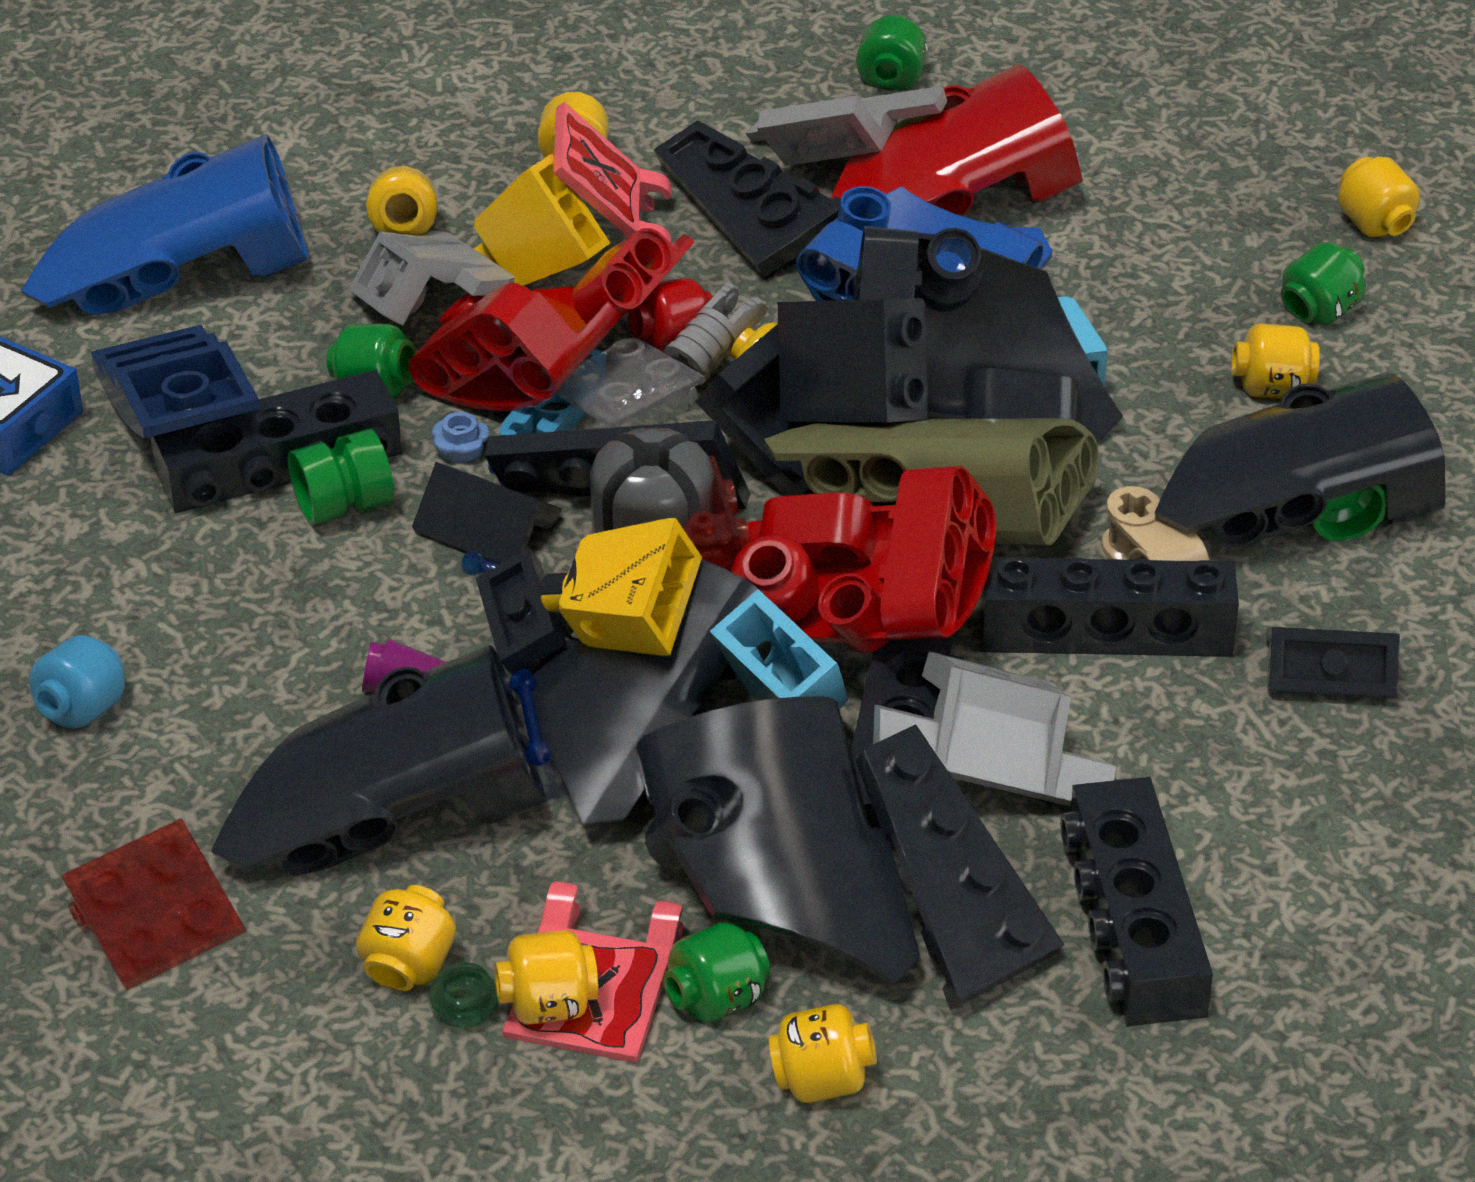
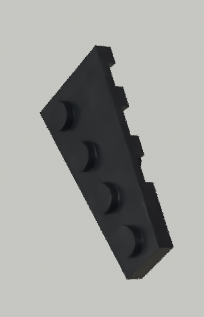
[653,120,841,278]
[485,420,750,509]
[855,724,1065,1011]

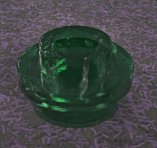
[429,962,499,1028]

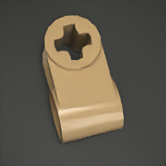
[1101,486,1209,561]

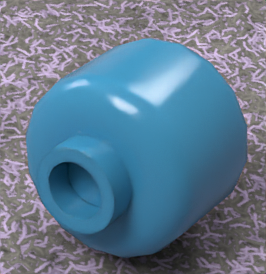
[29,635,125,729]

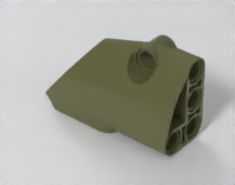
[764,418,1099,545]

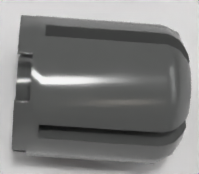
[590,428,715,564]

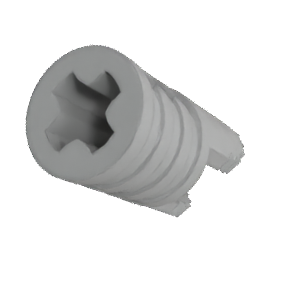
[664,282,769,385]

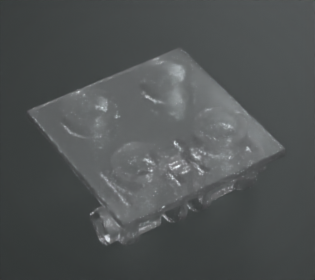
[555,337,705,429]

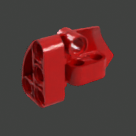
[831,64,1083,216]
[408,228,695,411]
[723,465,997,653]

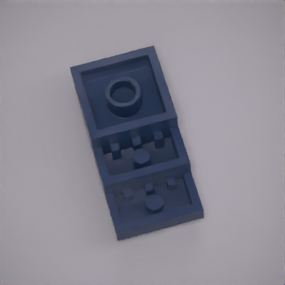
[91,324,261,438]

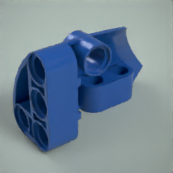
[21,134,309,315]
[796,186,1053,301]

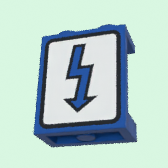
[0,336,84,476]

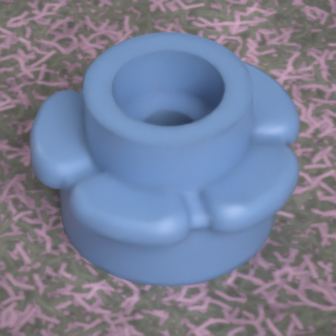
[432,412,490,463]

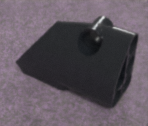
[853,226,1123,443]
[1155,372,1446,547]
[522,559,758,828]
[211,645,546,876]
[636,696,920,986]

